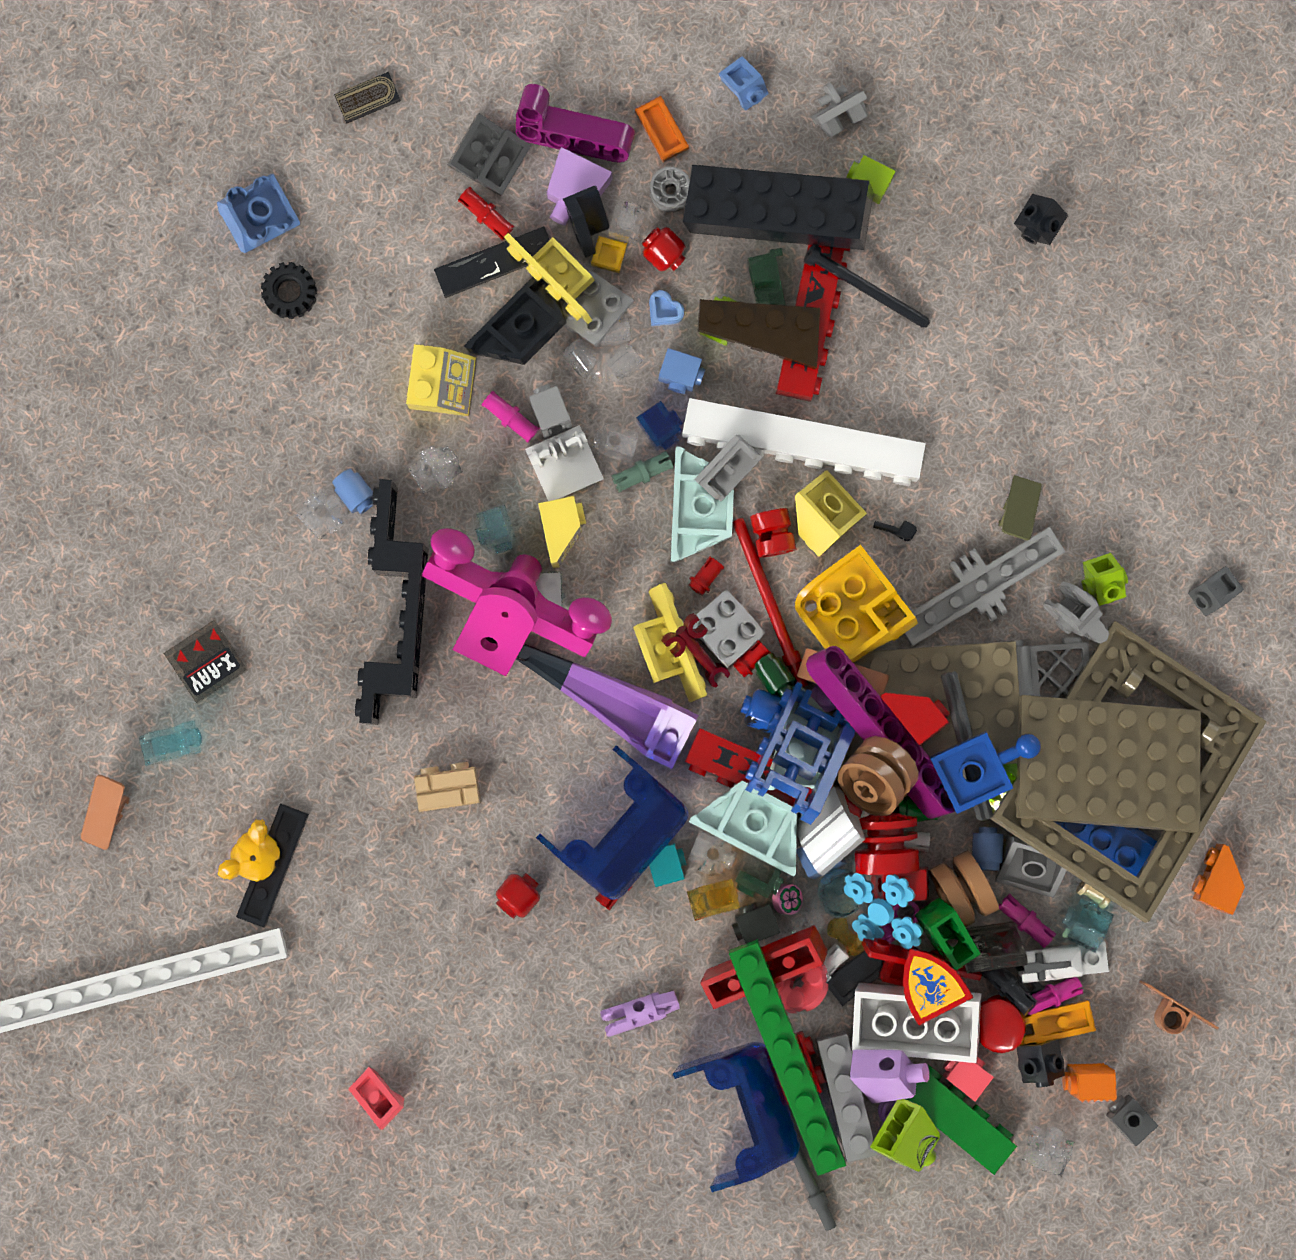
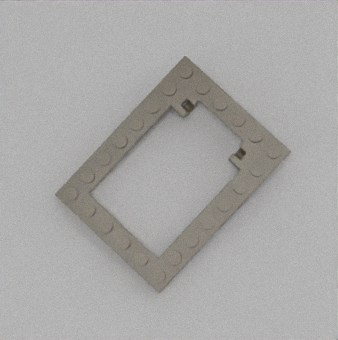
[990,621,1267,923]

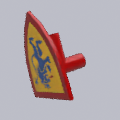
[903,948,973,1025]

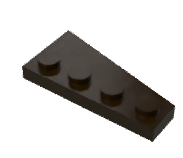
[698,299,820,369]

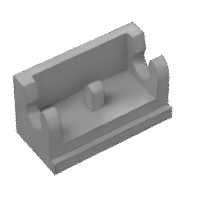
[694,435,763,501]

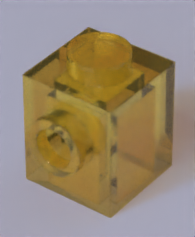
[687,879,740,921]

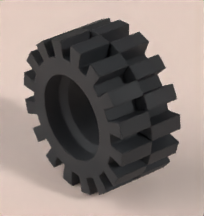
[261,262,317,319]

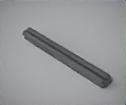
[941,671,993,820]

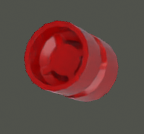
[750,508,797,558]

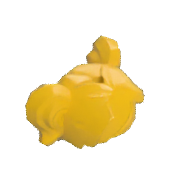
[218,819,280,882]

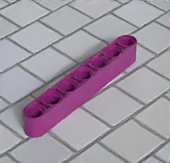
[806,646,956,819]

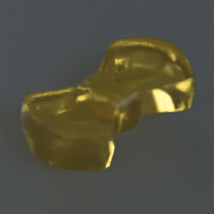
[827,916,864,956]

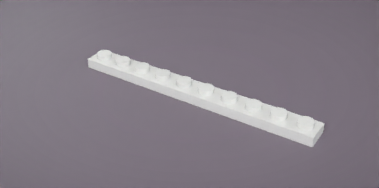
[0,927,289,1033]

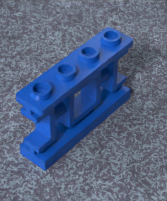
[745,682,856,825]

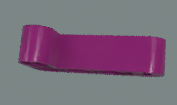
[516,84,635,163]

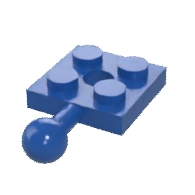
[930,731,1041,814]

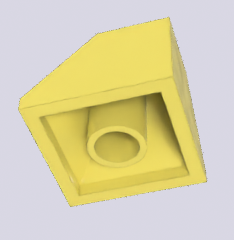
[795,470,867,556]

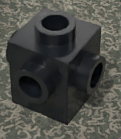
[1014,194,1068,245]
[1016,1039,1065,1088]

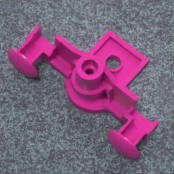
[421,528,612,676]

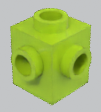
[1081,553,1128,606]

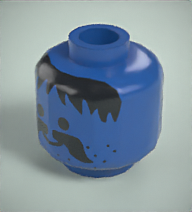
[740,689,783,733]

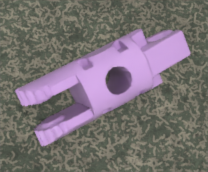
[600,991,680,1037]

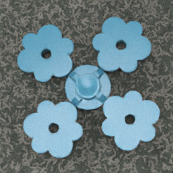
[844,872,923,949]

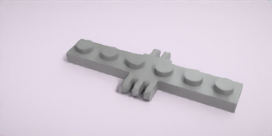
[904,527,1065,647]

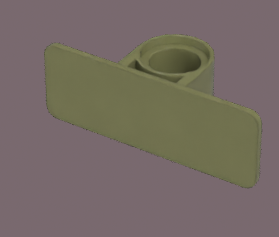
[998,475,1042,540]

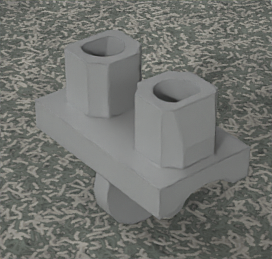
[810,83,868,137]

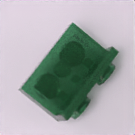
[733,866,784,898]

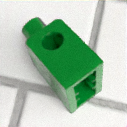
[915,898,981,971]

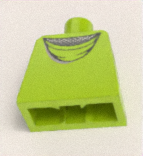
[870,1099,940,1172]

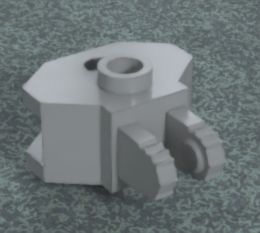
[1043,581,1110,644]

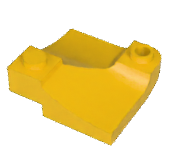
[795,544,918,663]

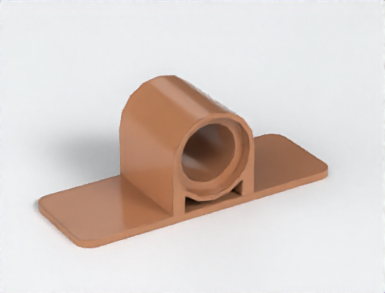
[81,775,129,850]
[1139,980,1219,1034]

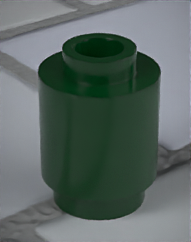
[755,653,797,698]

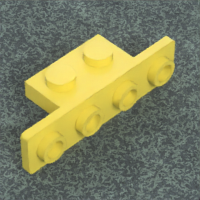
[504,233,595,324]
[633,583,707,702]

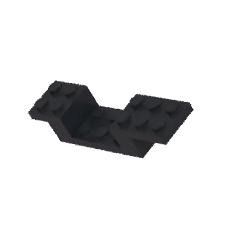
[355,479,429,725]

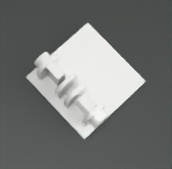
[525,425,604,501]

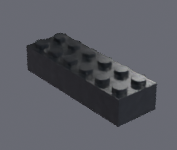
[683,165,874,250]

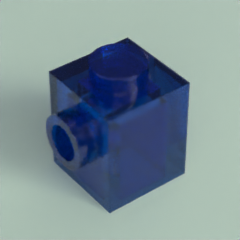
[636,401,683,451]

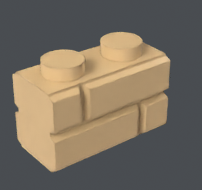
[414,762,481,812]

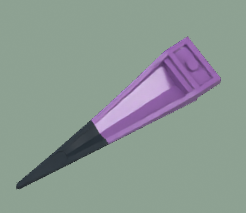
[485,637,699,769]

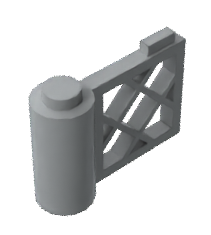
[1007,637,1089,699]

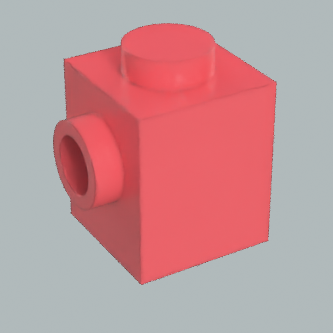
[943,1057,994,1102]

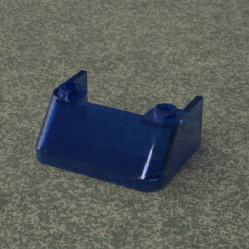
[536,745,688,900]
[673,1042,800,1192]

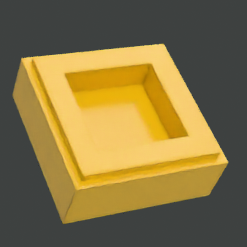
[591,236,627,273]

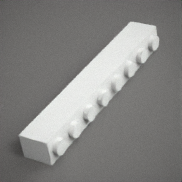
[682,398,926,486]

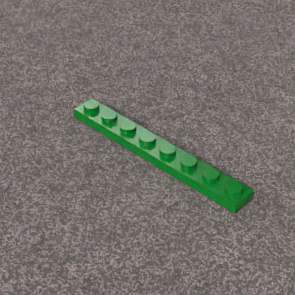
[729,939,846,1176]

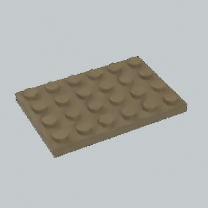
[838,641,1020,768]
[1016,695,1201,833]

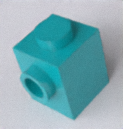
[646,839,687,887]

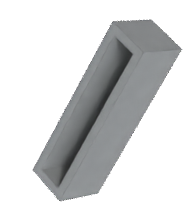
[815,1031,877,1163]

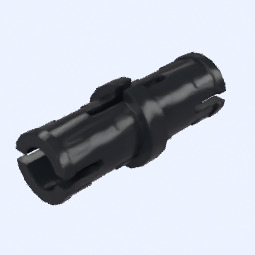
[980,962,1038,1016]

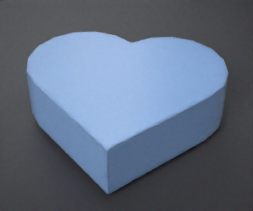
[649,290,684,326]

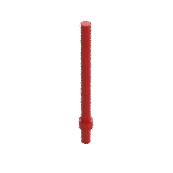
[732,518,808,687]

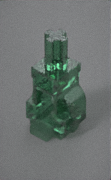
[747,248,786,305]

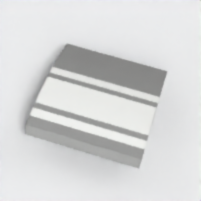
[796,786,865,876]

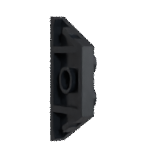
[464,277,567,365]

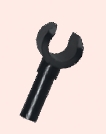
[873,521,917,541]

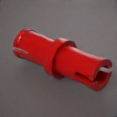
[458,187,515,241]

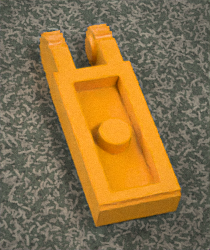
[1020,1000,1096,1045]

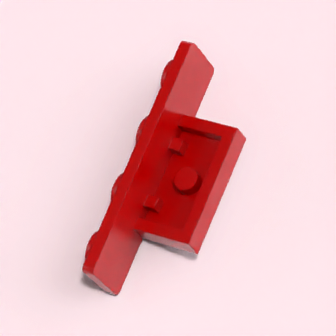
[862,938,982,986]

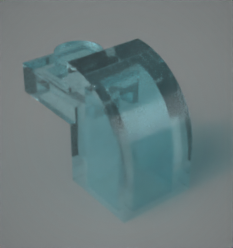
[139,721,202,766]

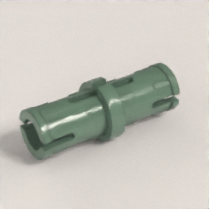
[611,451,673,493]

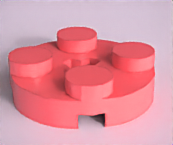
[776,964,829,1013]

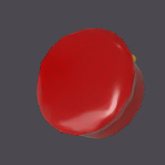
[979,995,1026,1053]

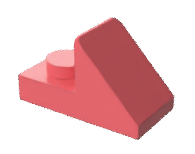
[348,1067,404,1130]

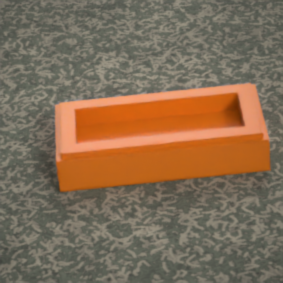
[635,96,689,162]

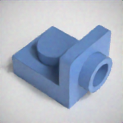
[719,56,768,111]

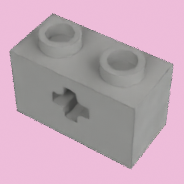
[529,384,572,439]

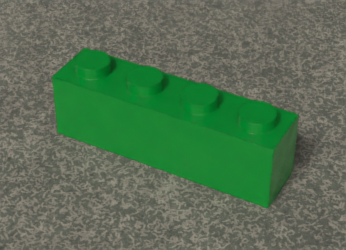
[905,1064,1017,1175]

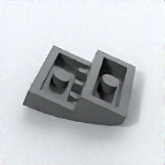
[447,113,531,196]

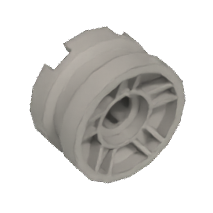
[650,167,690,213]

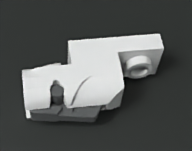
[1016,941,1109,983]

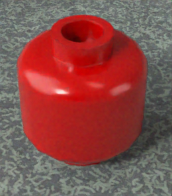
[642,227,686,272]
[496,873,541,919]

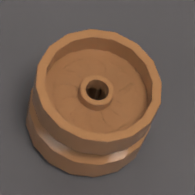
[838,736,918,816]
[929,850,999,927]

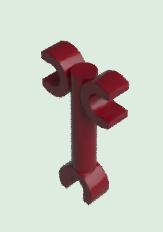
[661,613,730,688]

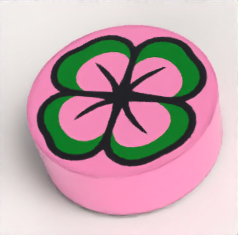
[772,884,803,915]

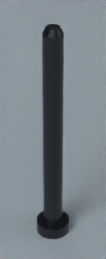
[804,244,930,328]

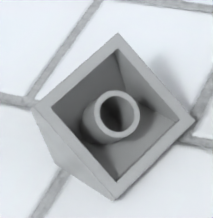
[995,836,1067,898]

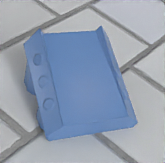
[217,174,300,253]

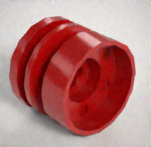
[855,813,919,875]

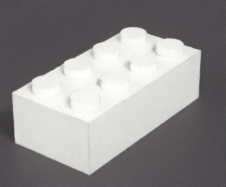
[852,983,982,1063]

